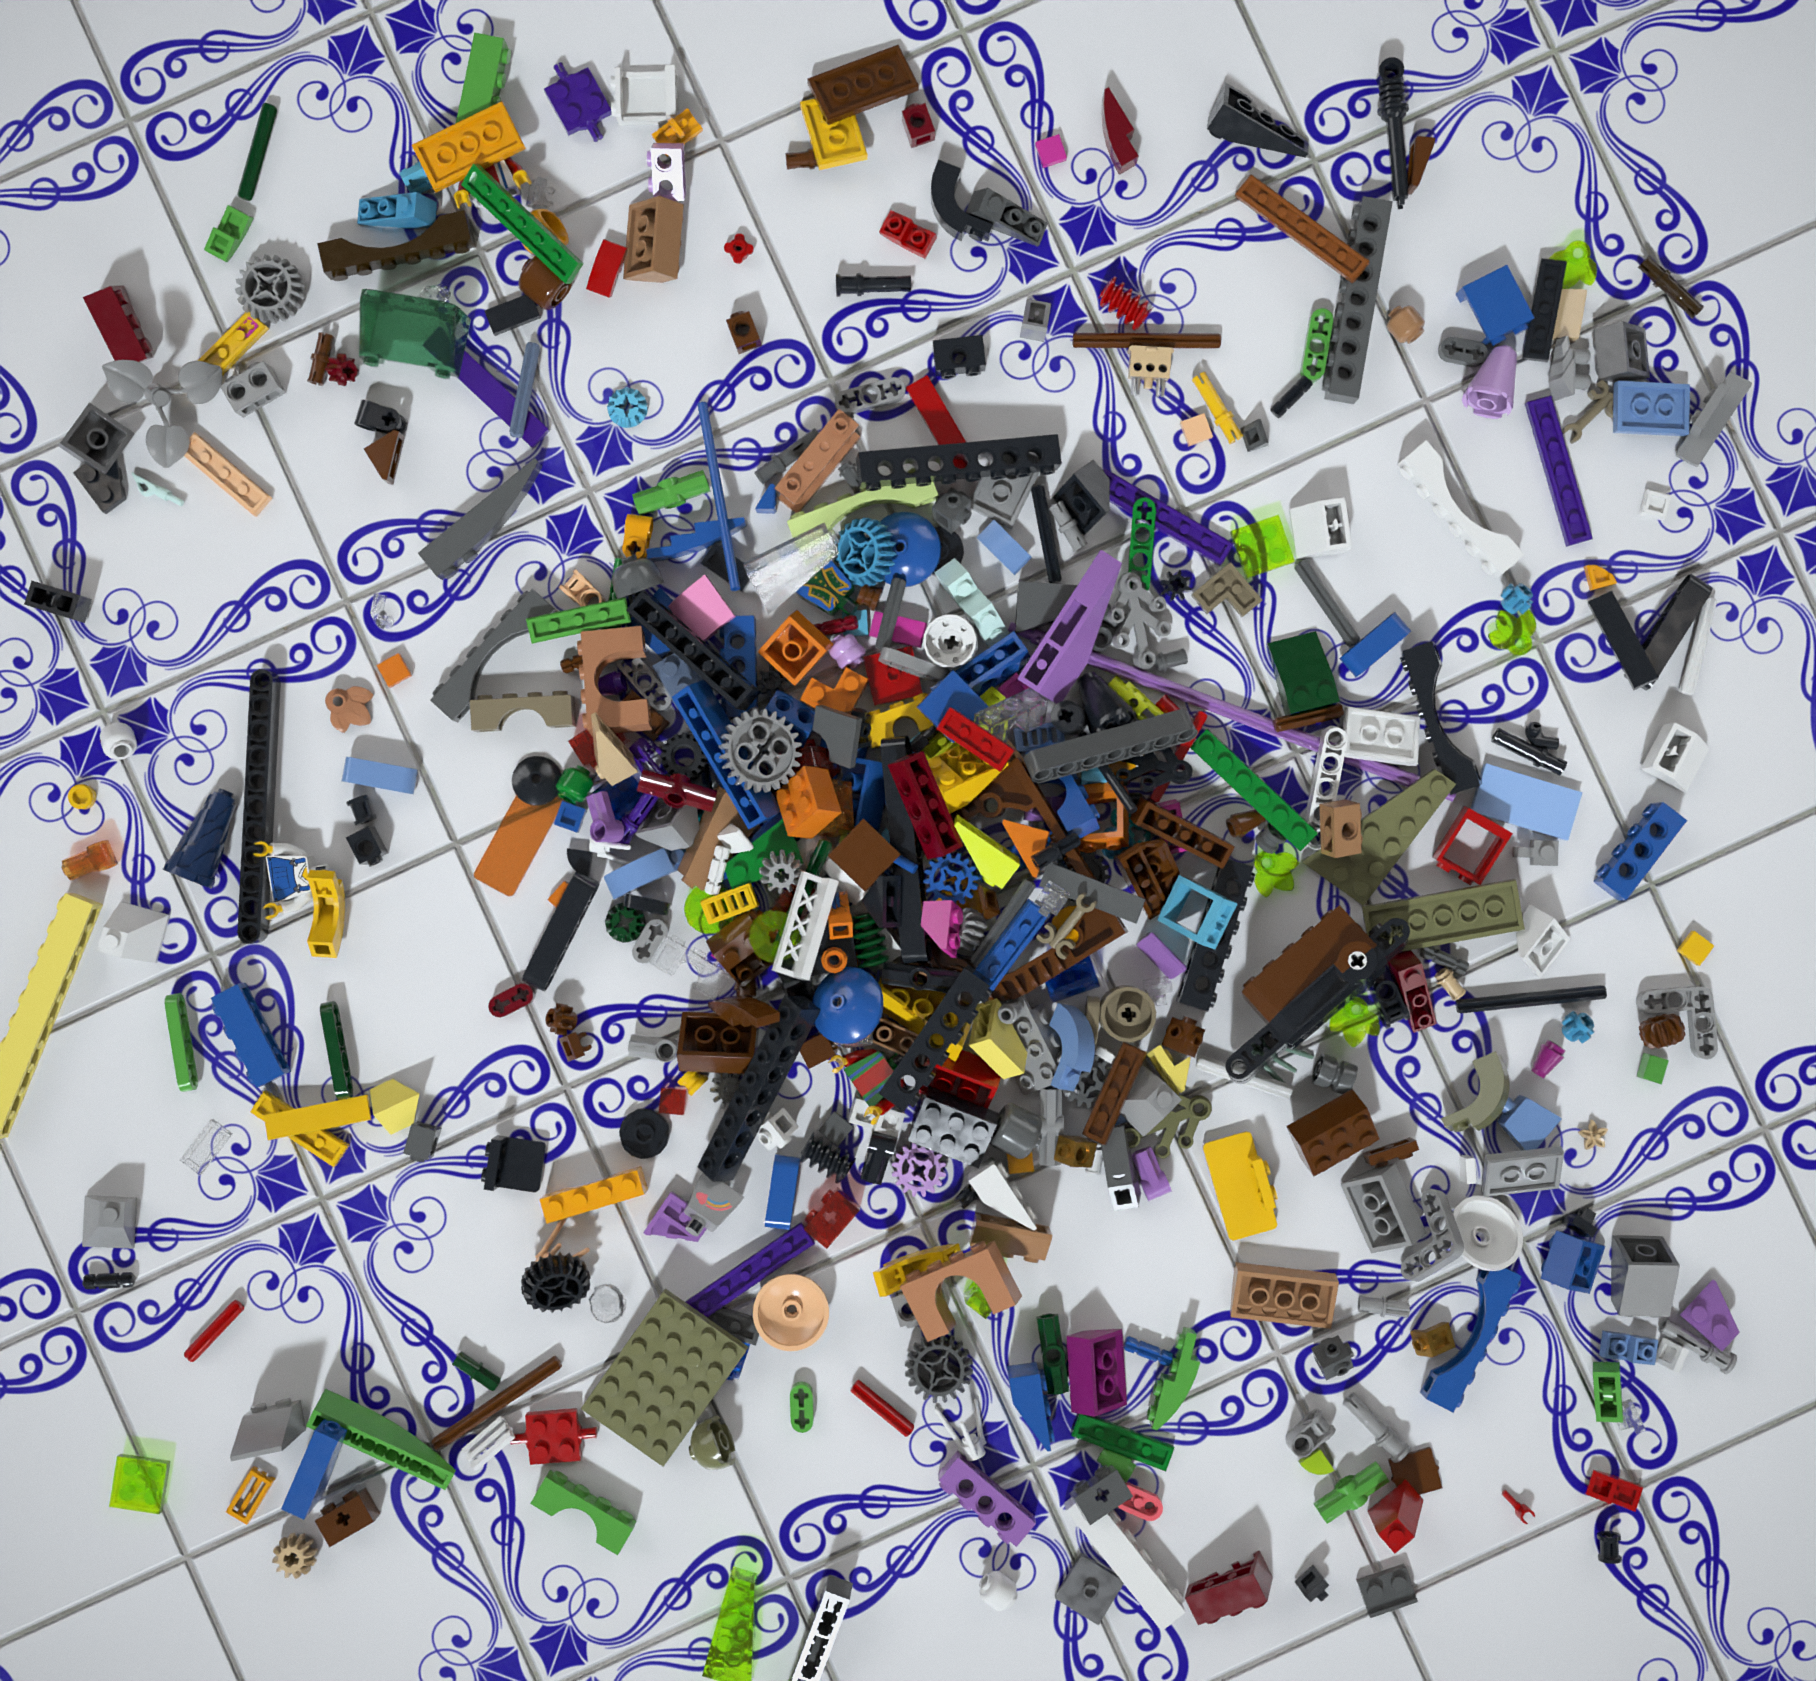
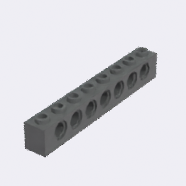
[1322,196,1393,404]

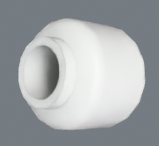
[100,722,137,760]
[979,1571,1018,1611]

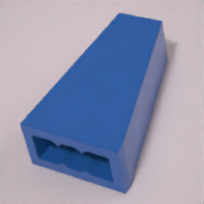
[281,1419,347,1520]

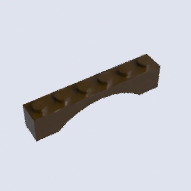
[317,210,476,281]

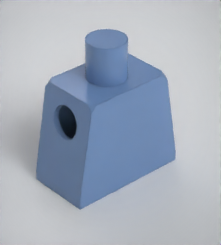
[1497,1095,1562,1151]

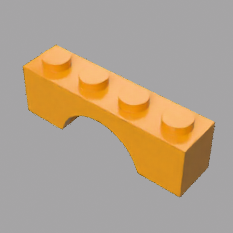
[539,1166,648,1224]

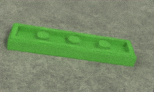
[526,597,632,644]

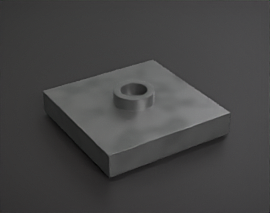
[1055,1553,1124,1625]

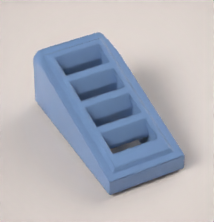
[1012,722,1065,753]

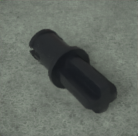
[1031,832,1081,870]

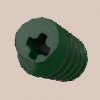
[852,913,889,968]

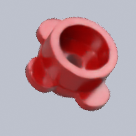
[724,233,754,264]

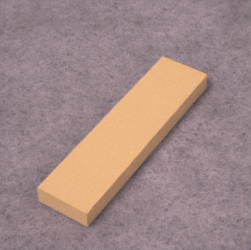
[184,432,273,517]

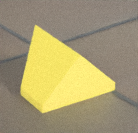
[370,1078,420,1135]

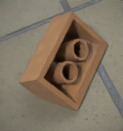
[623,196,683,283]
[969,1212,1053,1263]

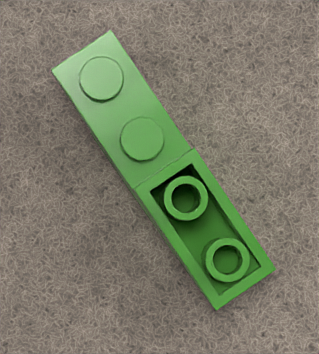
[1147,1327,1200,1430]

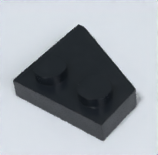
[73,459,126,514]

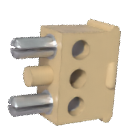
[1127,345,1174,397]

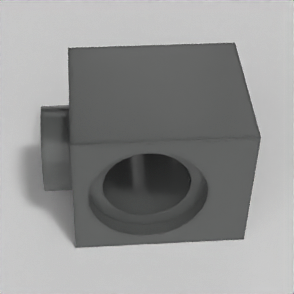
[403,1121,442,1162]

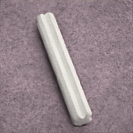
[1679,597,1717,695]
[1196,1055,1293,1099]

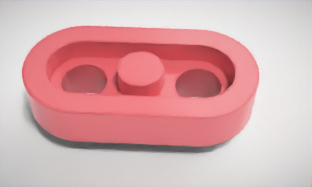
[1118,1482,1163,1521]

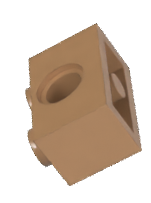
[1319,799,1363,858]

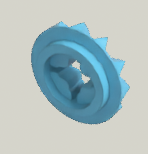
[607,387,648,428]

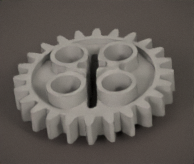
[718,709,802,793]

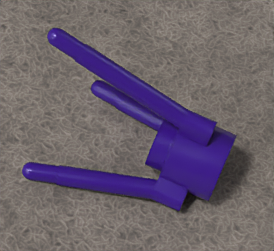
[629,737,685,776]

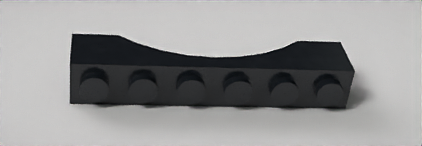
[1400,641,1482,795]

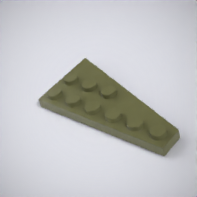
[1301,769,1456,906]

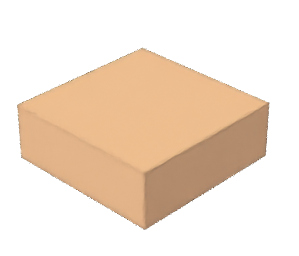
[1180,413,1213,447]

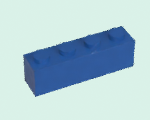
[211,983,291,1088]

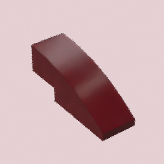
[1101,87,1139,175]

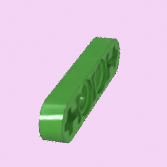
[164,993,198,1092]

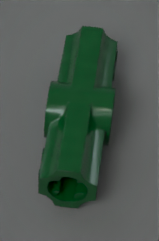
[1036,1313,1069,1395]

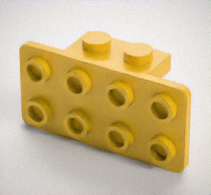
[1203,1131,1278,1241]

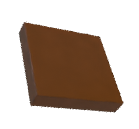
[828,819,901,891]

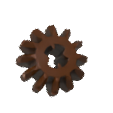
[1639,1014,1686,1049]

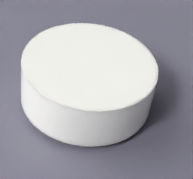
[1095,1045,1117,1065]

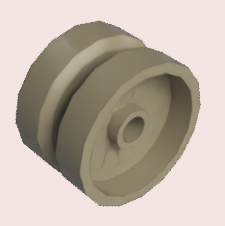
[1099,985,1157,1043]

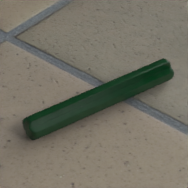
[237,103,277,201]

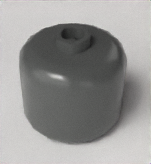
[990,1103,1042,1159]

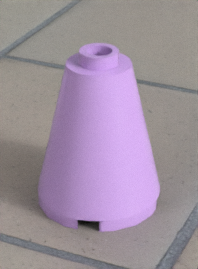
[1462,345,1517,419]

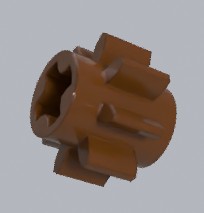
[545,1003,577,1036]

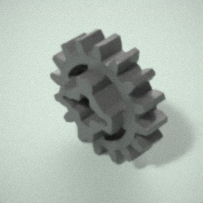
[1062,1054,1111,1109]

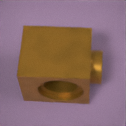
[1054,1135,1097,1168]

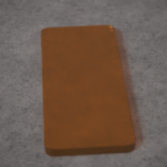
[474,795,562,896]

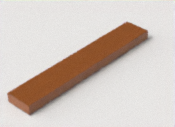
[1235,174,1370,284]

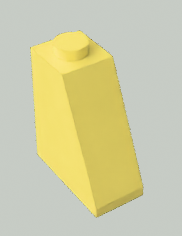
[969,998,1027,1079]

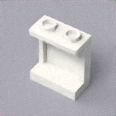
[611,65,679,126]

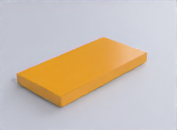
[412,101,526,193]

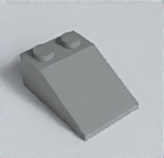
[230,1398,306,1461]

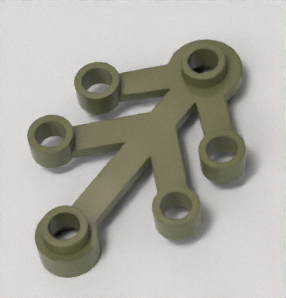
[1125,1094,1212,1159]

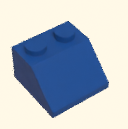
[1540,1230,1605,1294]

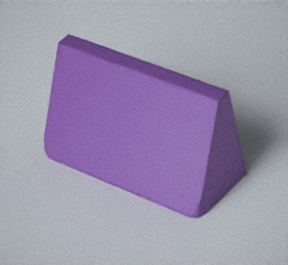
[1136,932,1187,979]

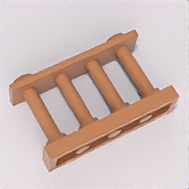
[775,409,860,513]

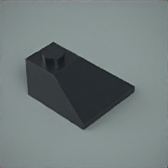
[1052,460,1110,535]

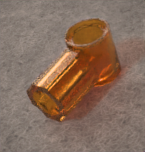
[61,840,118,880]

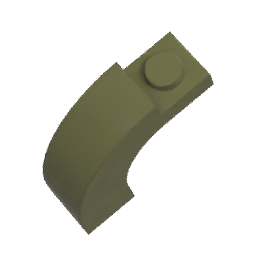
[1441,1051,1510,1132]

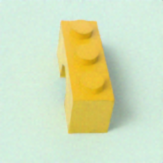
[867,693,933,750]

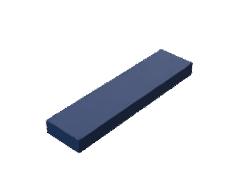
[976,898,1050,990]

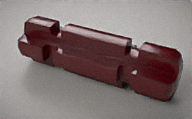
[813,615,859,636]

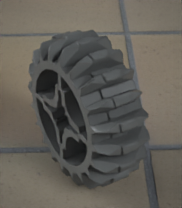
[905,1335,973,1403]

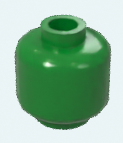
[556,765,594,804]

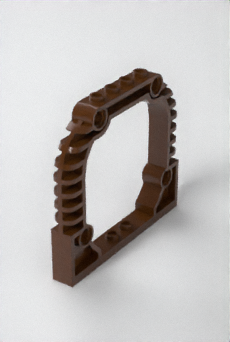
[921,757,1129,1001]

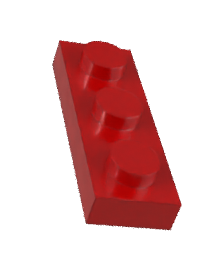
[936,707,1015,772]

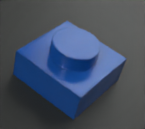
[554,801,587,833]

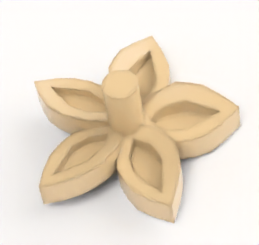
[1578,1120,1608,1150]

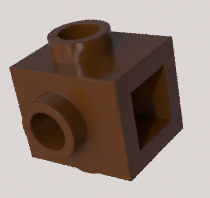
[1162,1016,1206,1058]

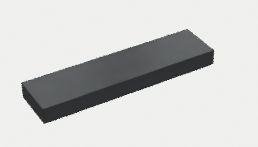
[1039,863,1146,924]

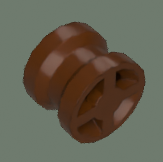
[856,584,884,611]

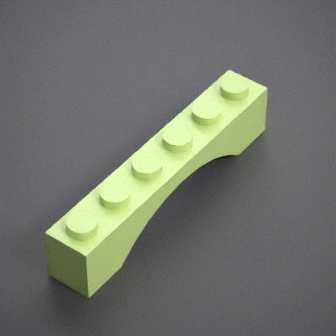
[787,468,939,553]

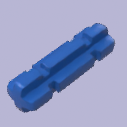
[1123,1336,1173,1366]

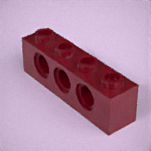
[888,751,963,859]

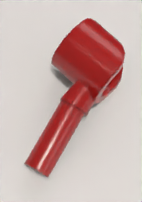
[1502,1490,1535,1524]

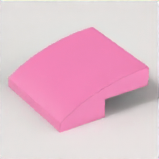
[668,575,736,641]

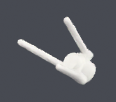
[589,838,631,865]
[934,1399,986,1461]

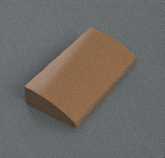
[1230,1262,1339,1329]

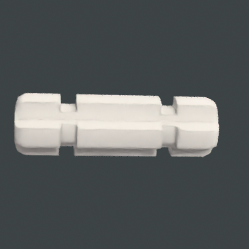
[705,845,730,895]

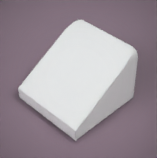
[717,824,754,853]

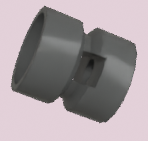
[1311,1053,1358,1094]

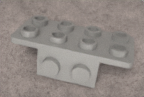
[1000,995,1062,1095]

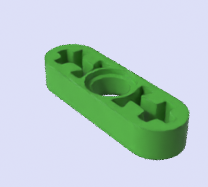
[1300,308,1333,383]

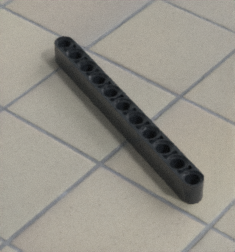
[237,669,281,944]

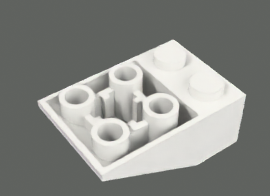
[967,1157,1037,1230]

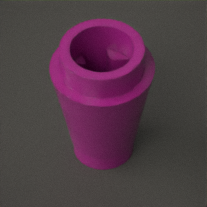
[1531,1039,1566,1078]

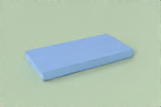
[1470,763,1583,841]

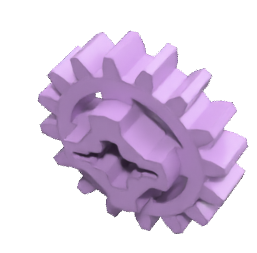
[892,1143,946,1197]

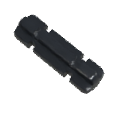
[1270,376,1313,418]
[82,1272,135,1289]

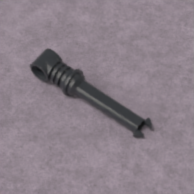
[1376,57,1409,210]

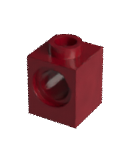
[902,103,935,148]

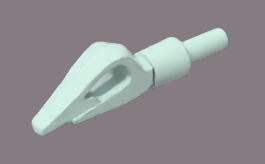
[131,472,184,506]

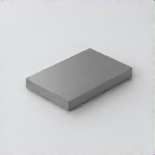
[971,453,1040,529]
[1481,1146,1564,1197]

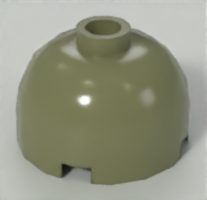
[689,1416,736,1470]

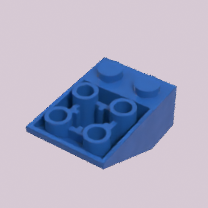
[1007,1362,1055,1452]

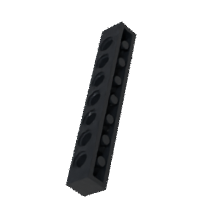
[856,434,1062,491]
[697,995,820,1182]

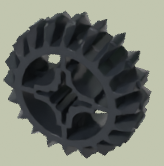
[521,1252,591,1313]

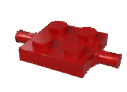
[510,1408,598,1465]

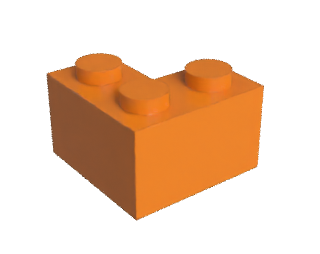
[800,667,869,712]

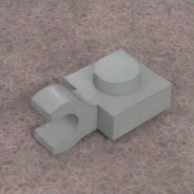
[1513,840,1559,866]

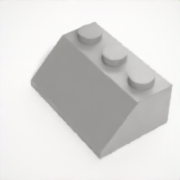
[1341,1163,1426,1253]

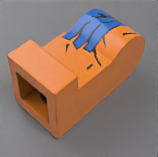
[828,891,853,940]

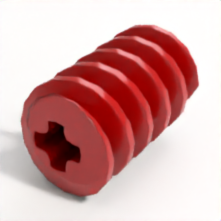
[1098,276,1154,331]

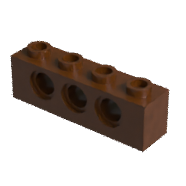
[1129,797,1235,869]

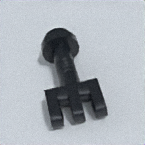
[911,724,940,753]

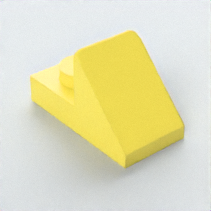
[1147,1045,1191,1095]

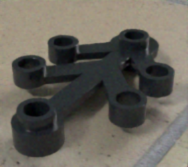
[1116,747,1193,793]

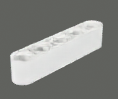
[1305,726,1348,850]

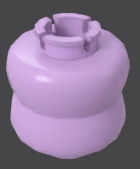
[829,633,866,671]

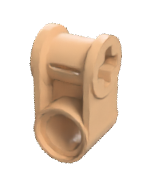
[559,569,606,607]

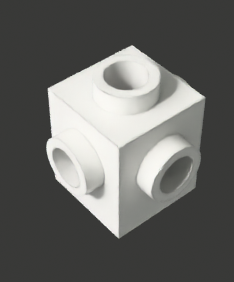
[756,1107,799,1151]

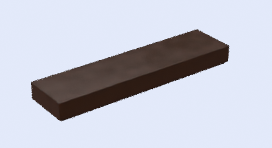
[1082,1042,1148,1145]

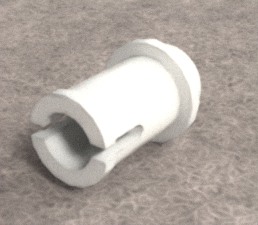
[1085,1141,1103,1175]

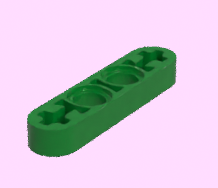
[1128,497,1156,591]

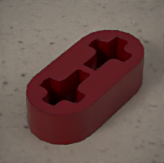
[488,983,536,1018]

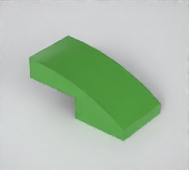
[204,205,254,262]

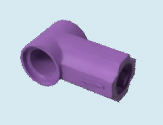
[586,791,624,843]
[1131,1146,1172,1201]

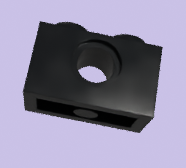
[932,335,986,379]

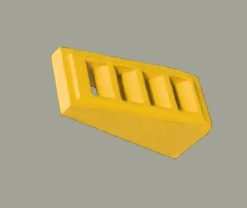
[700,883,760,925]

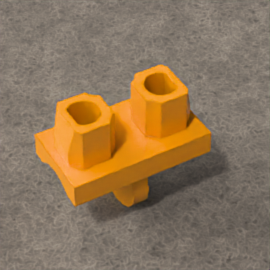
[651,108,703,157]

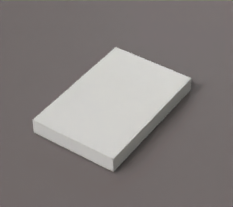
[1343,707,1420,767]

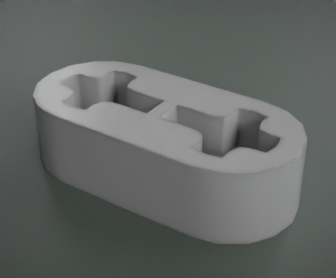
[632,919,669,963]

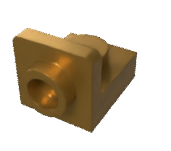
[1410,1322,1456,1357]

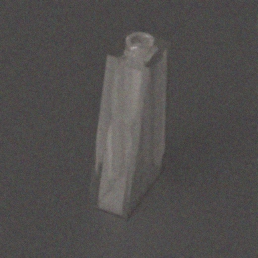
[743,522,840,614]

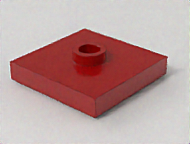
[863,646,923,706]

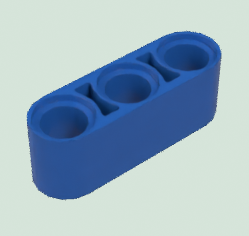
[1339,612,1411,678]
[765,1154,800,1230]

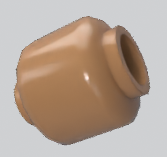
[1387,305,1425,344]

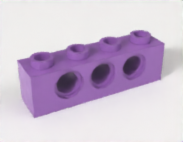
[938,1450,1036,1547]

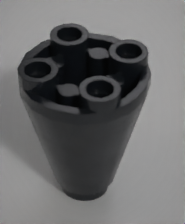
[1078,672,1137,734]

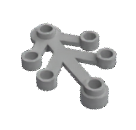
[1107,572,1171,669]

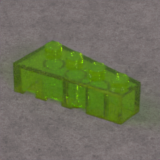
[702,1566,757,1681]

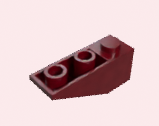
[1388,950,1437,1033]

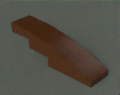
[708,995,780,1028]

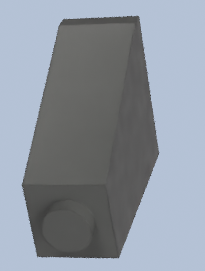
[1015,581,1077,633]

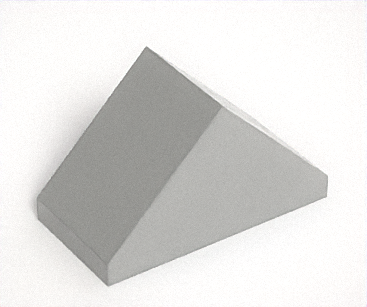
[1020,299,1051,342]

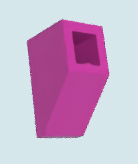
[921,900,963,958]

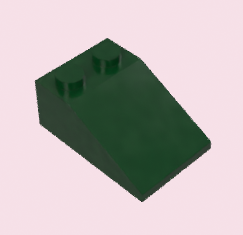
[1267,631,1340,715]

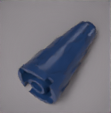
[163,788,236,889]

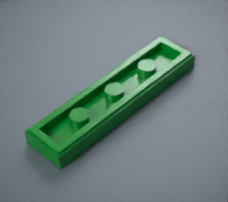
[1070,1414,1175,1472]

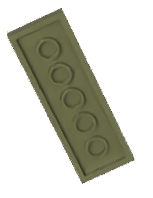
[1361,879,1525,952]

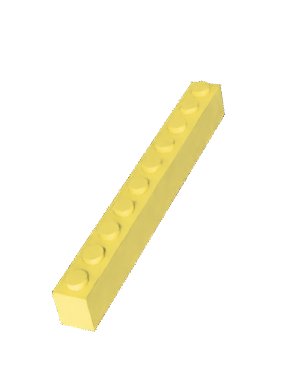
[0,893,103,1139]

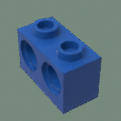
[765,690,815,748]

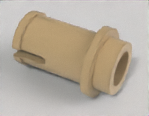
[1434,967,1466,1001]

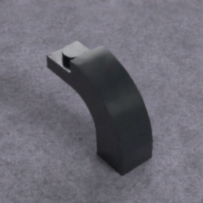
[931,159,993,242]

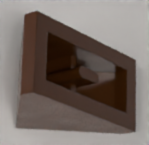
[364,430,405,485]

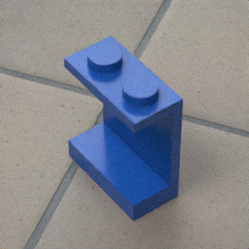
[1455,265,1535,347]

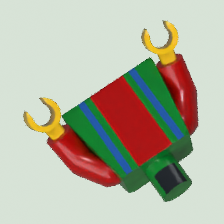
[828,1049,904,1125]

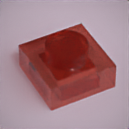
[659,1087,687,1115]

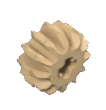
[272,1532,318,1579]

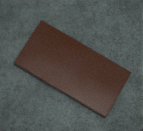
[807,45,919,125]

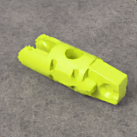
[1108,676,1164,721]

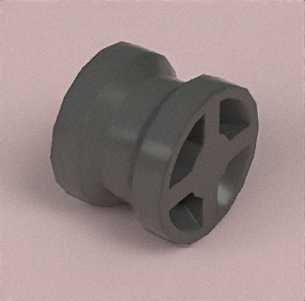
[1255,822,1287,854]

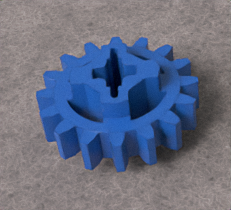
[923,851,980,905]

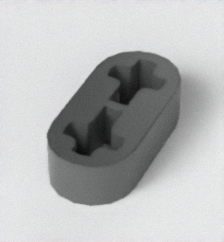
[1438,337,1488,367]

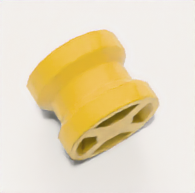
[677,1071,709,1096]

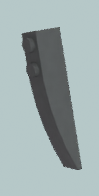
[418,458,542,580]
[790,1575,853,1681]

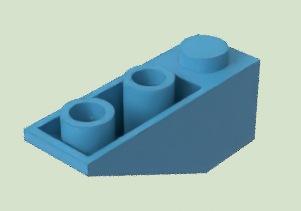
[357,192,437,229]

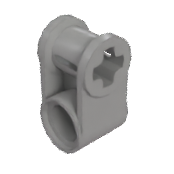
[1285,1408,1336,1457]

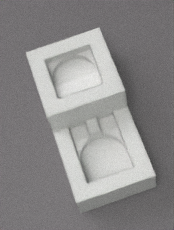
[847,1097,905,1138]

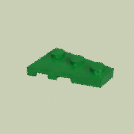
[725,819,804,889]

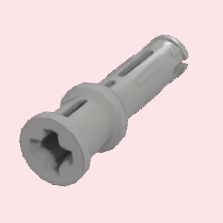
[1658,1318,1737,1374]
[1342,1392,1410,1463]

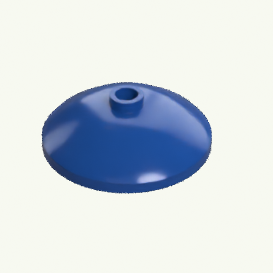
[869,512,941,587]
[812,967,884,1044]

